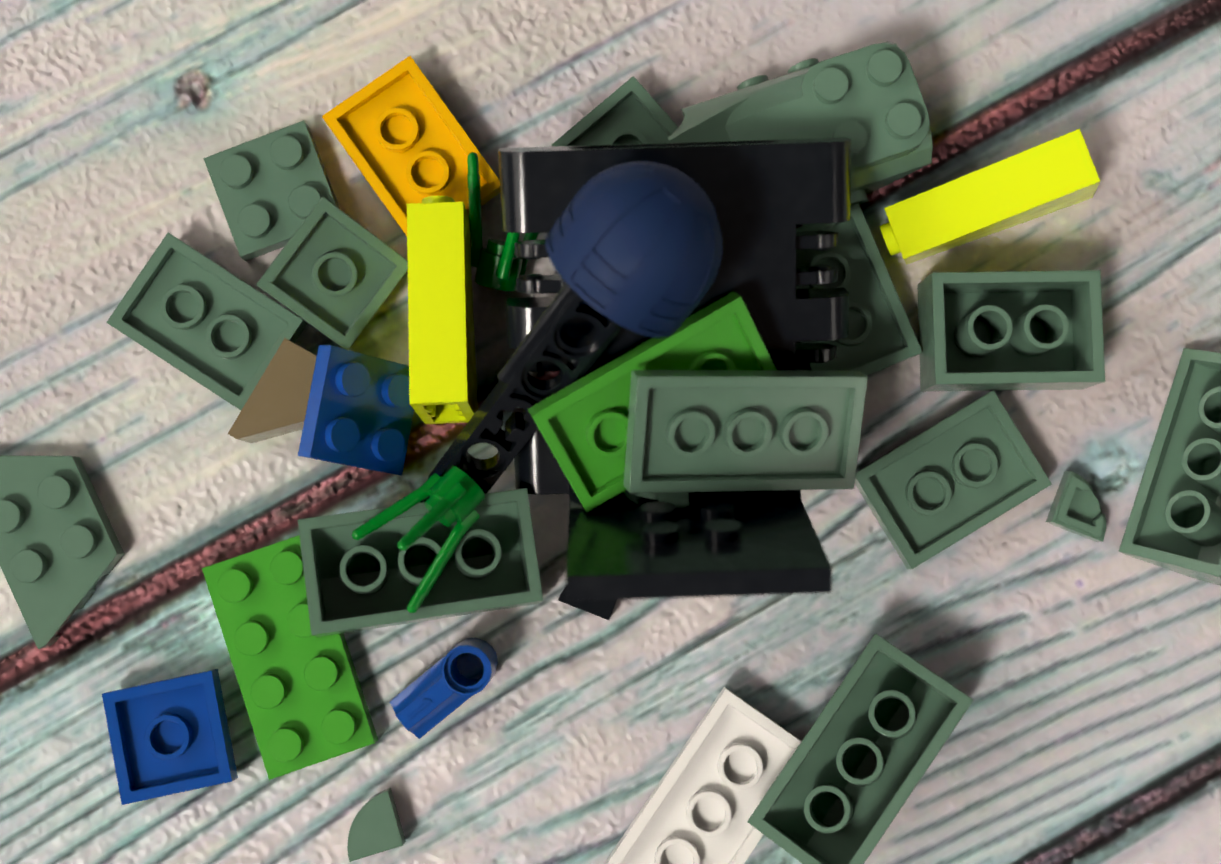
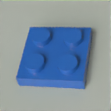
[298,345,414,476]
[102,669,238,805]

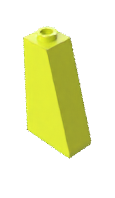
[880,129,1100,264]
[407,196,478,424]

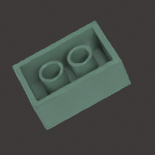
[917,270,1105,392]

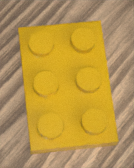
[322,56,500,236]

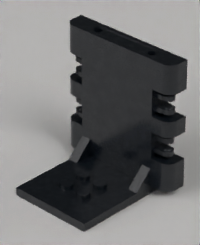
[498,137,852,601]

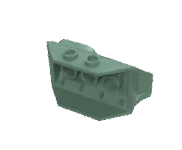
[667,41,933,227]

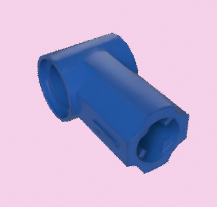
[389,638,498,739]

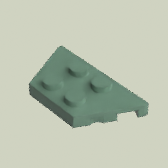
[0,455,125,649]

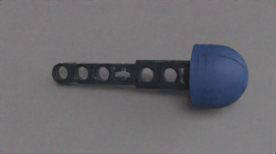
[419,162,723,503]

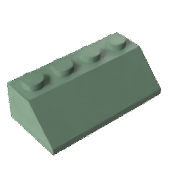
[1119,348,1221,586]
[298,488,543,637]
[747,633,973,864]

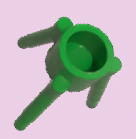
[467,152,539,291]
[352,466,486,613]

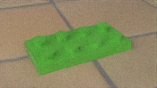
[527,291,776,513]
[202,535,378,780]

